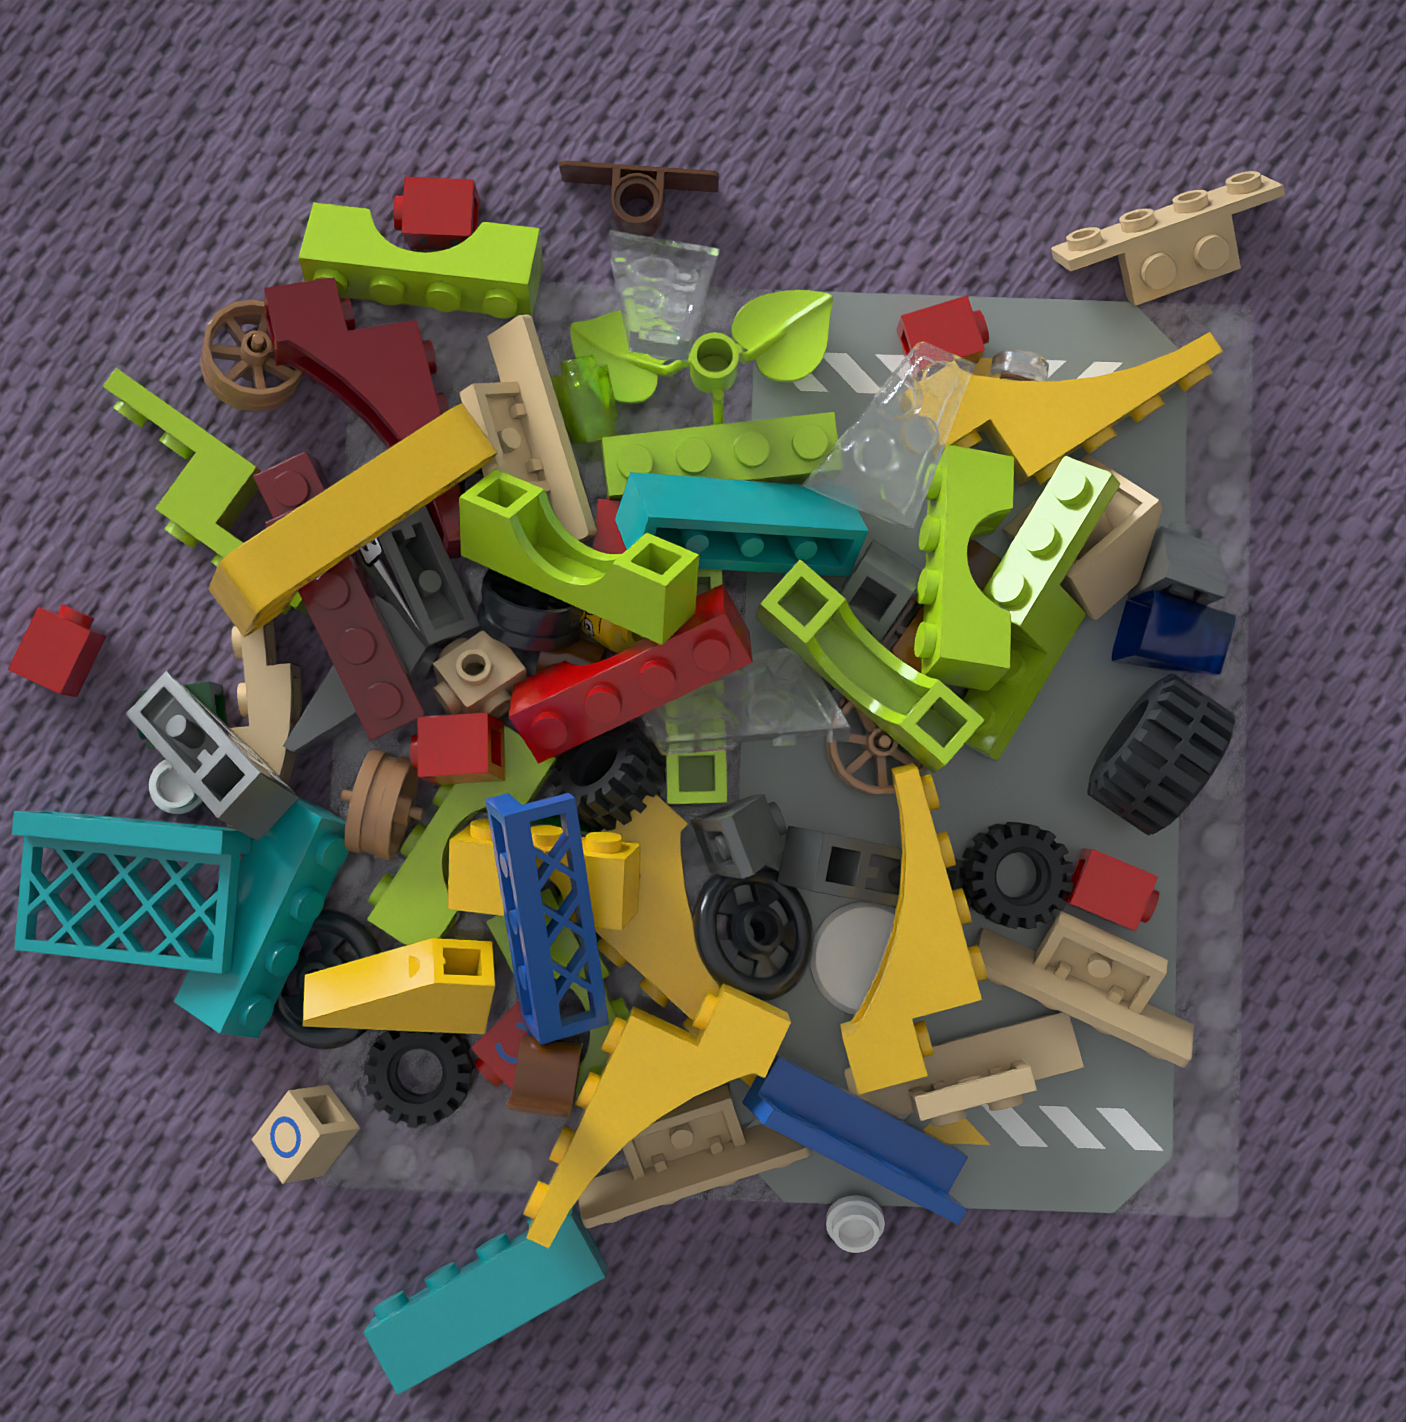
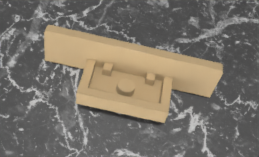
[1051,171,1285,306]
[459,315,597,543]
[976,911,1194,1068]
[844,1011,1084,1126]
[578,1085,811,1228]

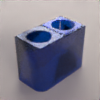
[1111,589,1236,681]

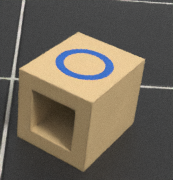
[251,1085,360,1184]

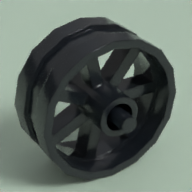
[477,569,584,651]

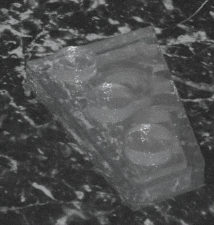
[609,230,720,361]
[802,341,976,529]
[641,644,851,755]

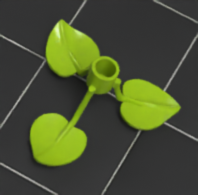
[570,290,833,425]

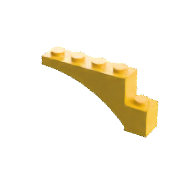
[898,332,1223,487]
[840,763,988,1095]
[595,794,757,1087]
[523,983,791,1249]

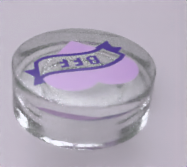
[989,350,1049,381]

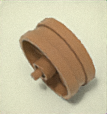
[200,299,304,413]
[825,700,928,795]
[341,749,424,861]

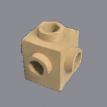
[432,630,527,718]

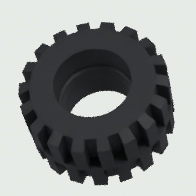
[1087,674,1236,836]

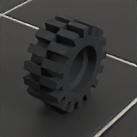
[551,721,664,831]
[960,822,1074,930]
[363,1030,476,1128]

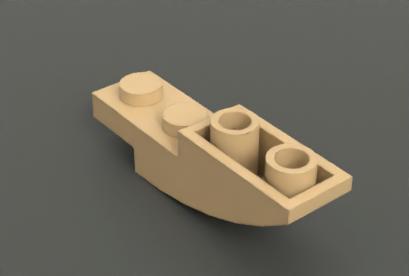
[226,620,302,828]

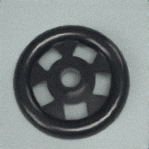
[693,865,814,1001]
[272,909,382,1050]

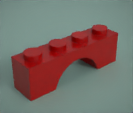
[508,584,753,764]

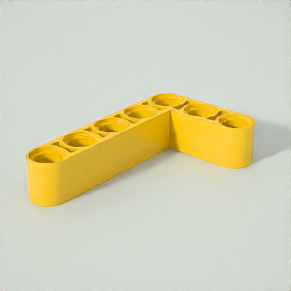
[208,403,498,637]

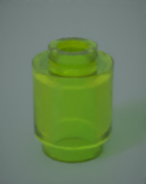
[551,355,619,444]

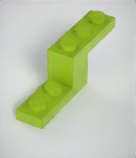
[103,368,308,615]
[963,456,1120,762]

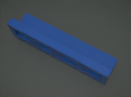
[485,793,609,1045]
[742,1053,968,1225]

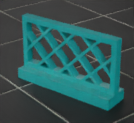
[12,811,252,974]

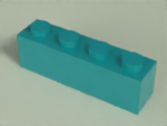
[615,472,869,577]
[174,797,349,1038]
[363,1204,608,1396]

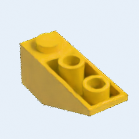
[303,938,495,1034]

